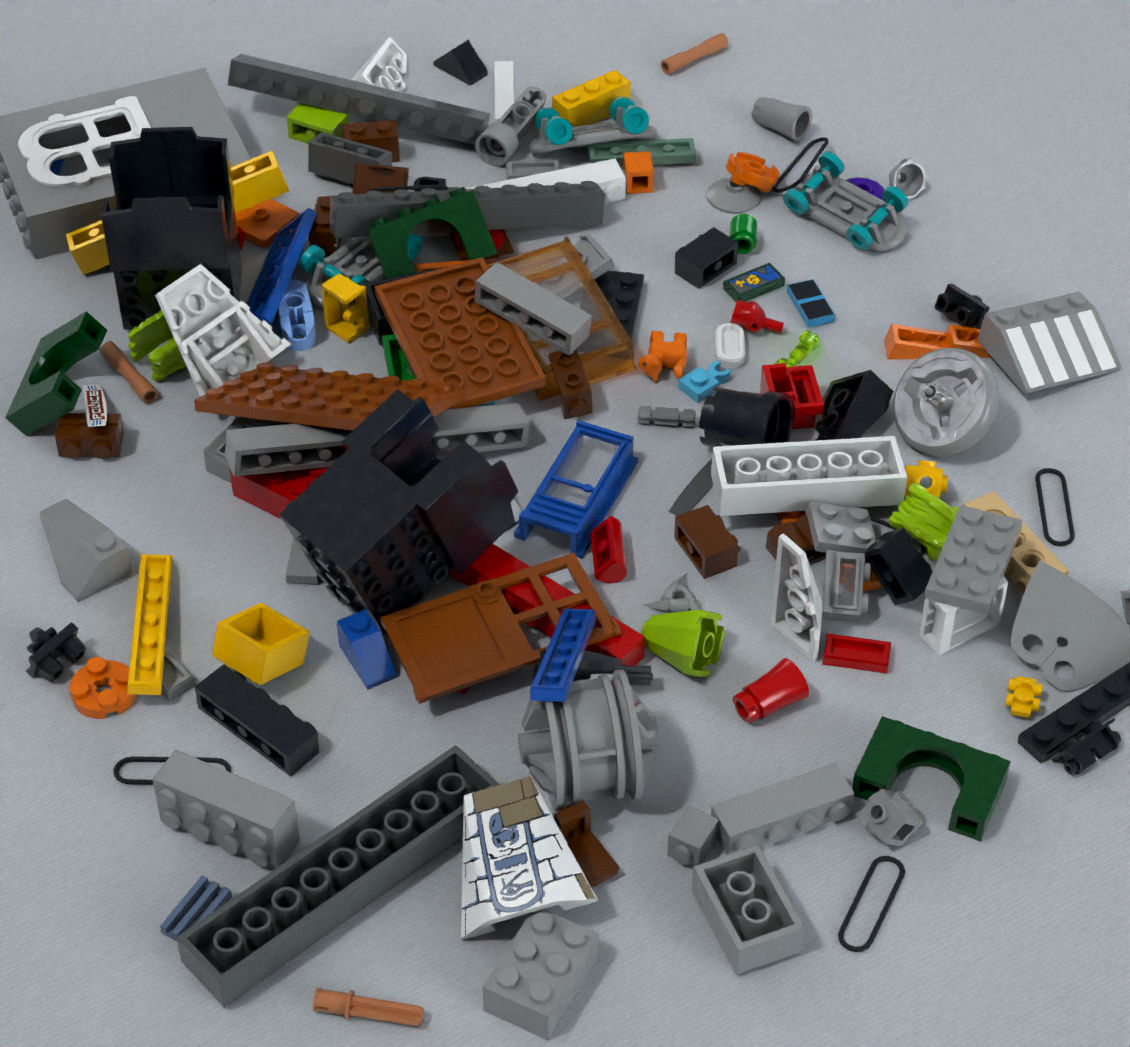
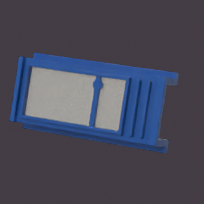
[514,420,639,559]

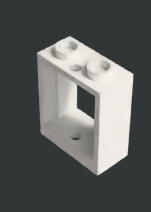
[919,576,1008,656]

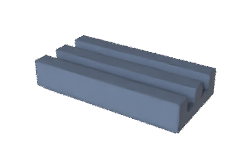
[160,875,232,941]

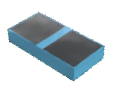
[787,279,835,328]

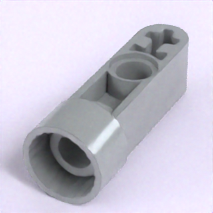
[475,87,547,166]

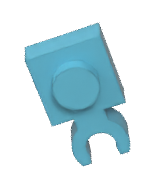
[678,360,731,403]

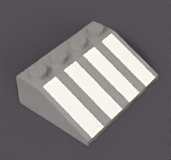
[977,291,1121,394]

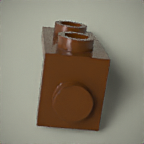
[548,349,593,419]
[554,800,619,887]

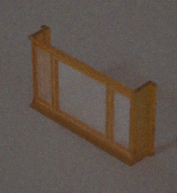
[487,237,636,401]

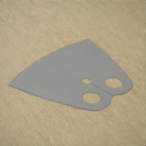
[1011,561,1130,691]

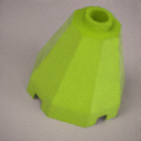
[641,610,725,677]

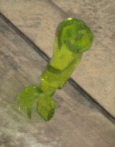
[775,330,820,367]

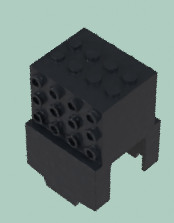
[101,127,242,330]
[279,389,519,633]

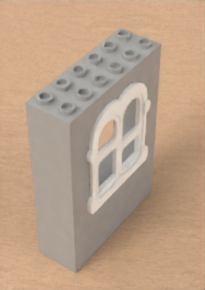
[0,68,251,259]

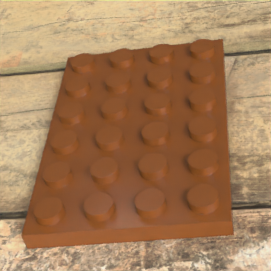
[374,257,546,409]

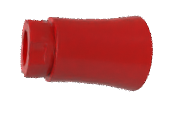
[733,658,809,724]

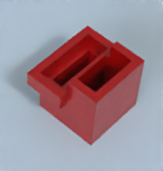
[760,363,824,430]

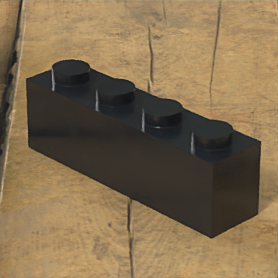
[195,664,319,777]

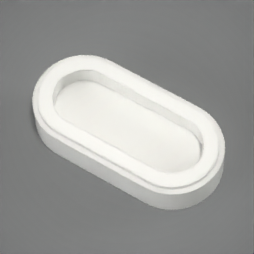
[715,323,745,369]

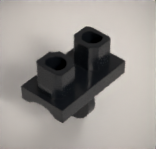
[934,284,990,329]
[26,622,86,683]

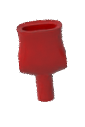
[730,300,784,334]

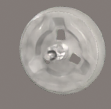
[893,348,1000,457]

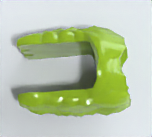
[128,310,186,382]
[888,483,959,561]

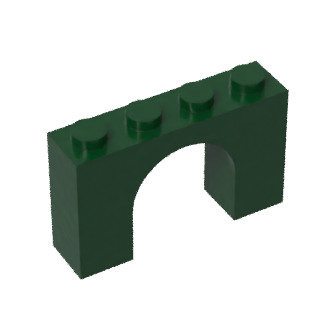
[366,187,497,279]
[5,311,107,436]
[852,716,1011,842]

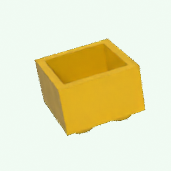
[212,602,310,686]

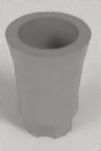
[751,97,812,142]

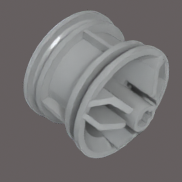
[518,669,659,811]

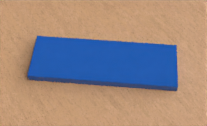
[246,208,317,325]

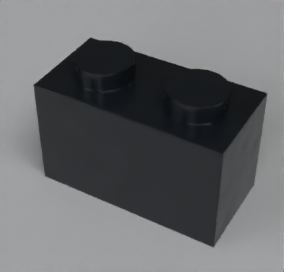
[675,227,738,289]
[862,527,932,606]

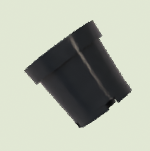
[699,387,793,447]

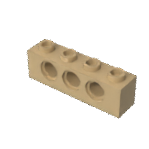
[964,491,1069,596]

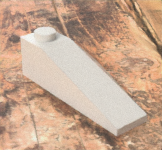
[351,37,407,92]
[770,533,823,662]

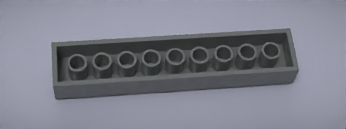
[176,745,499,1008]

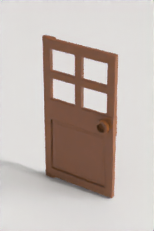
[380,553,621,704]

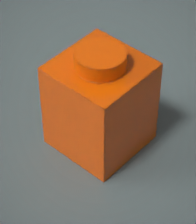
[623,151,654,194]

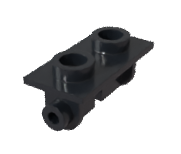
[1051,718,1121,775]

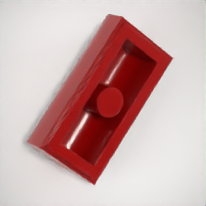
[590,516,627,584]

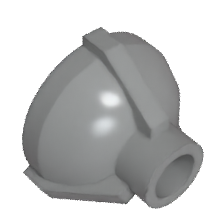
[889,158,926,199]

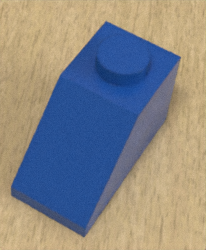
[337,609,397,690]

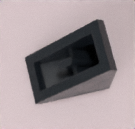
[433,39,488,86]

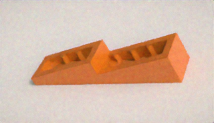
[884,324,992,360]

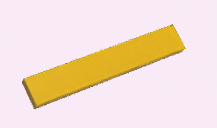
[127,554,173,695]

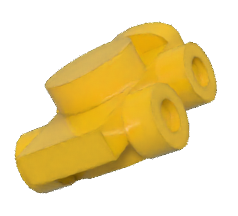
[1005,676,1043,718]

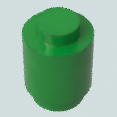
[729,214,757,254]

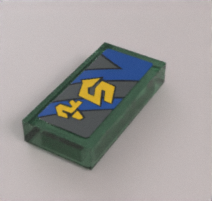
[723,262,785,302]

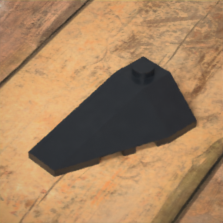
[815,370,894,441]

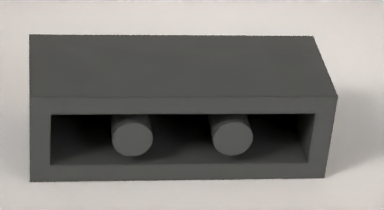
[308,133,392,185]

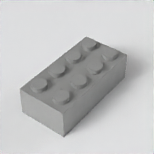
[152,749,300,870]

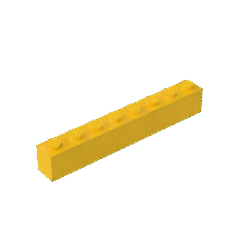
[66,150,289,275]

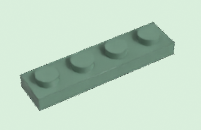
[588,138,696,166]

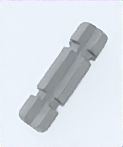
[638,406,696,427]

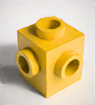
[905,460,948,498]

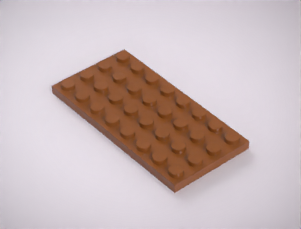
[194,362,464,430]

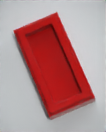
[822,633,891,674]

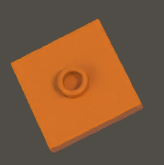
[235,199,300,249]

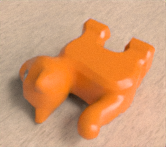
[638,331,687,383]

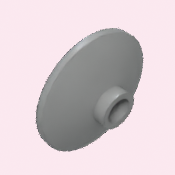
[707,177,761,214]

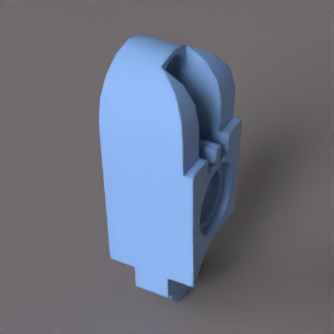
[279,279,316,351]

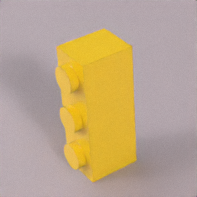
[552,70,631,127]

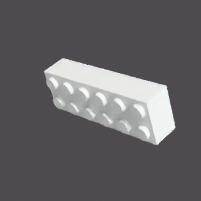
[711,436,907,516]

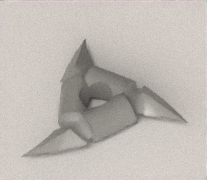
[643,573,702,612]

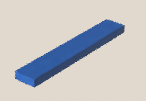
[530,609,596,702]

